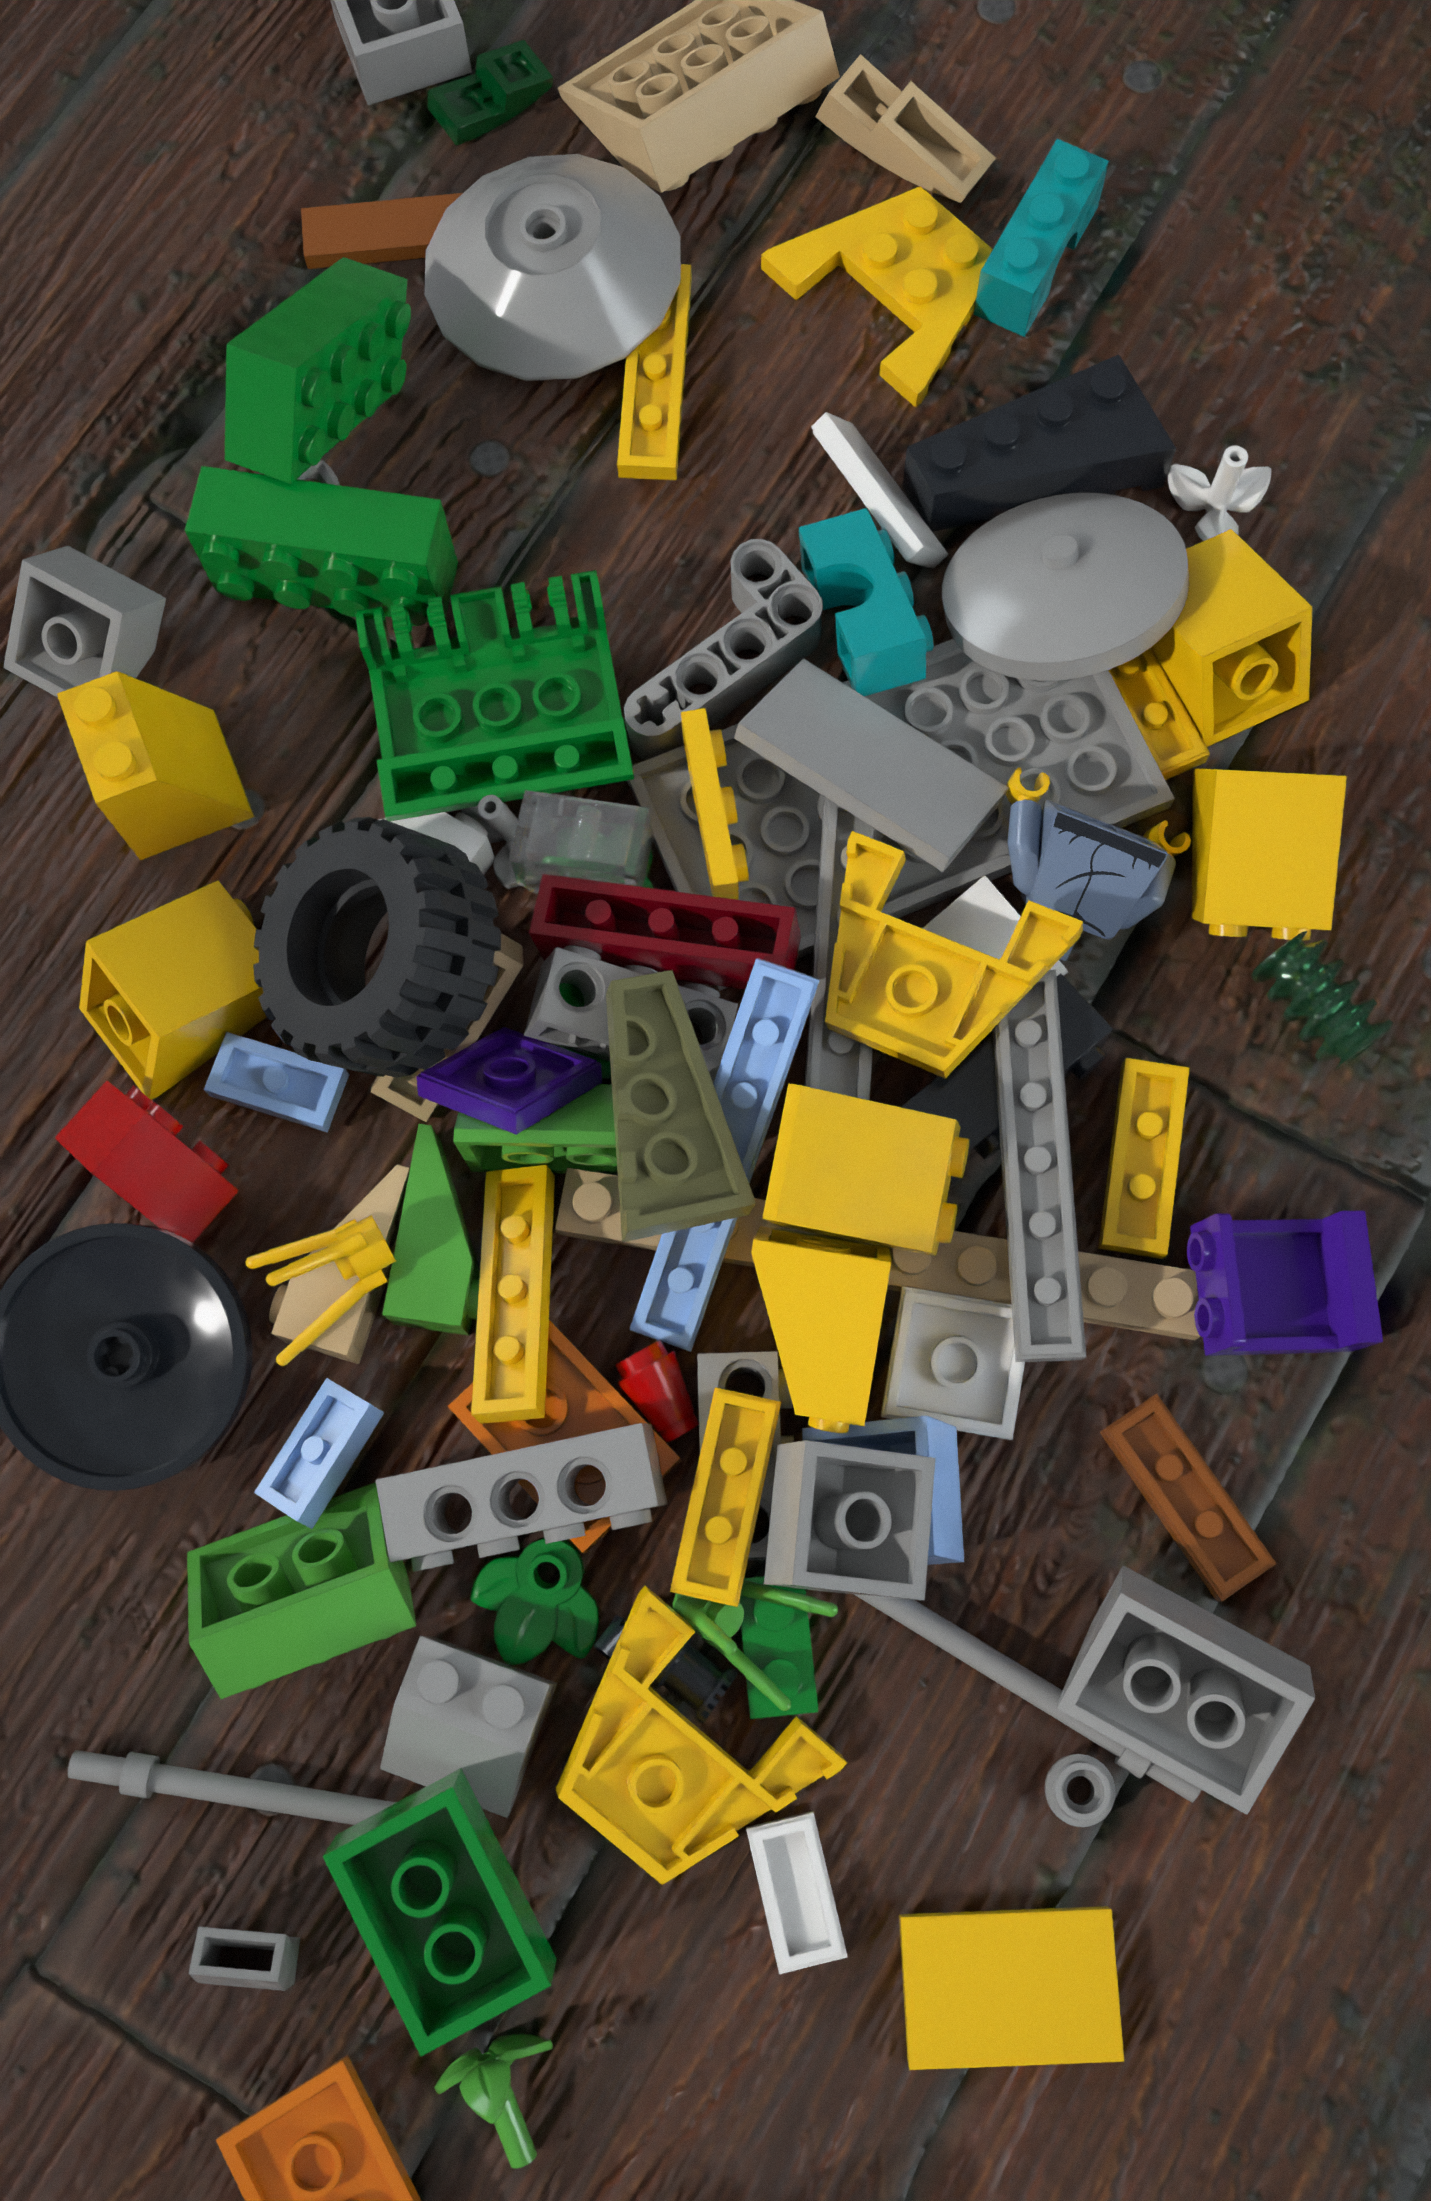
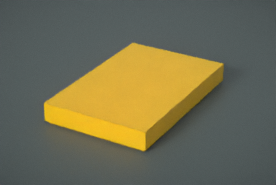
[899,1906,1124,2070]

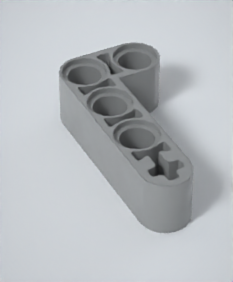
[624,539,823,760]

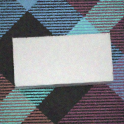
[746,1811,848,1974]

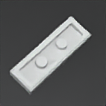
[811,412,949,569]

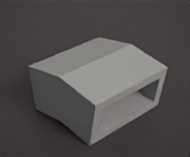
[188,1927,300,1991]

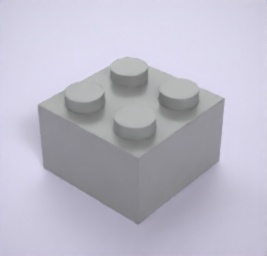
[330,0,472,105]

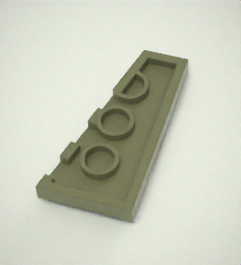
[606,970,756,1243]

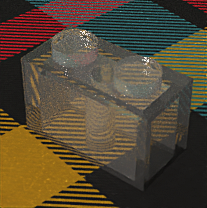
[509,790,653,894]

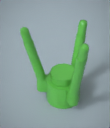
[673,1580,838,1711]

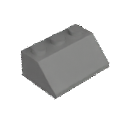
[1056,1566,1315,1815]

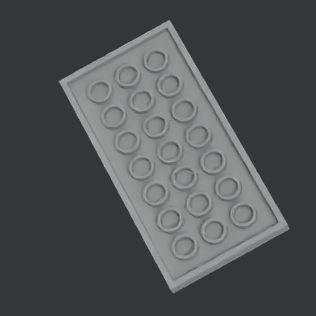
[627,639,1175,991]

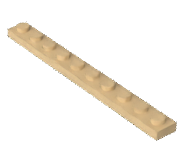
[555,1168,1200,1340]

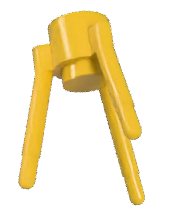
[246,1215,396,1366]

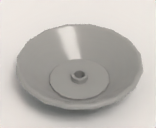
[424,154,681,381]

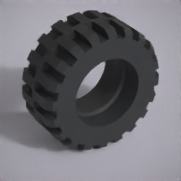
[253,817,501,1078]

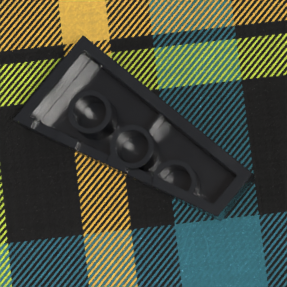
[902,354,1176,532]

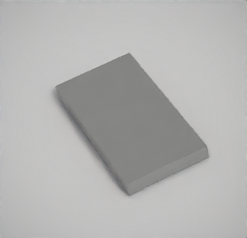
[734,658,1009,872]

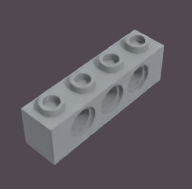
[376,1423,667,1572]

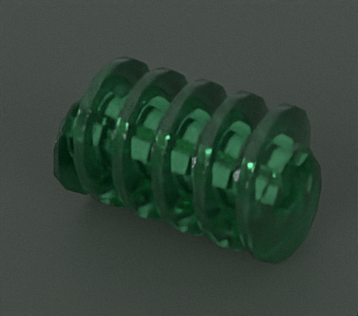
[1251,931,1394,1072]

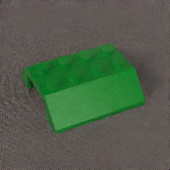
[355,570,634,822]

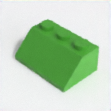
[453,1081,618,1174]
[187,1482,416,1699]

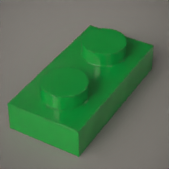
[740,1576,818,1719]

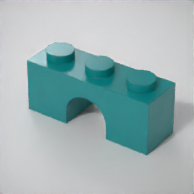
[974,139,1109,337]
[799,508,934,696]

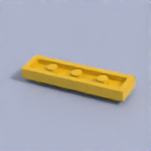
[617,264,692,480]
[471,1165,555,1424]

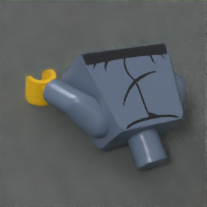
[1005,767,1191,961]

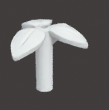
[1168,446,1271,541]

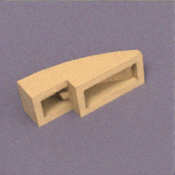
[815,54,996,203]

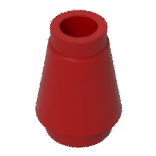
[615,1339,699,1443]

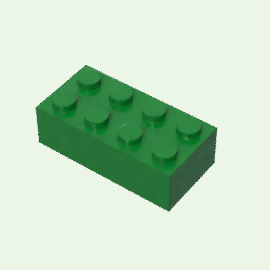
[225,257,411,484]
[185,466,458,626]

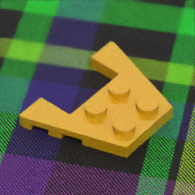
[761,186,993,408]
[825,831,1083,1079]
[556,1585,847,1885]

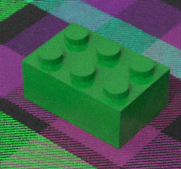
[323,1768,556,2057]

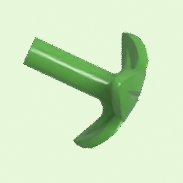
[434,2034,553,2168]

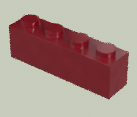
[529,874,801,990]

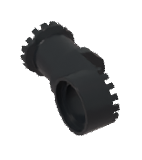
[594,1615,738,1725]

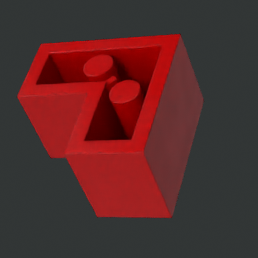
[55,1081,239,1243]

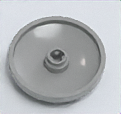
[942,493,1189,681]

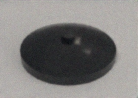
[0,1223,253,1491]

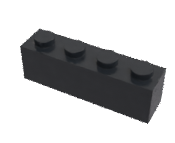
[901,973,1113,1193]

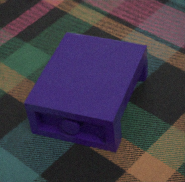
[1187,1211,1383,1356]

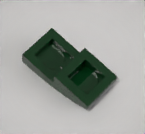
[427,40,554,146]

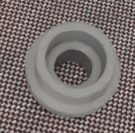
[1045,1754,1116,1827]

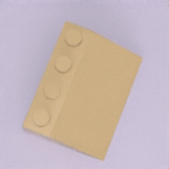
[558,0,840,193]

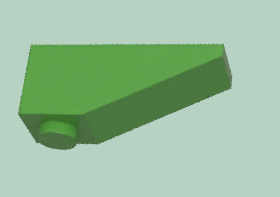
[382,1124,480,1336]

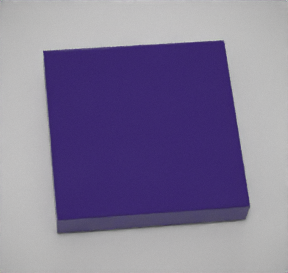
[416,1027,602,1135]

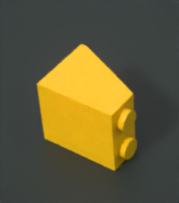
[1151,529,1312,747]
[57,671,254,860]
[1192,768,1347,940]
[79,880,267,1100]
[762,1083,969,1256]
[751,1226,891,1433]

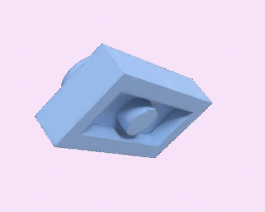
[204,1032,349,1133]
[254,1378,384,1529]

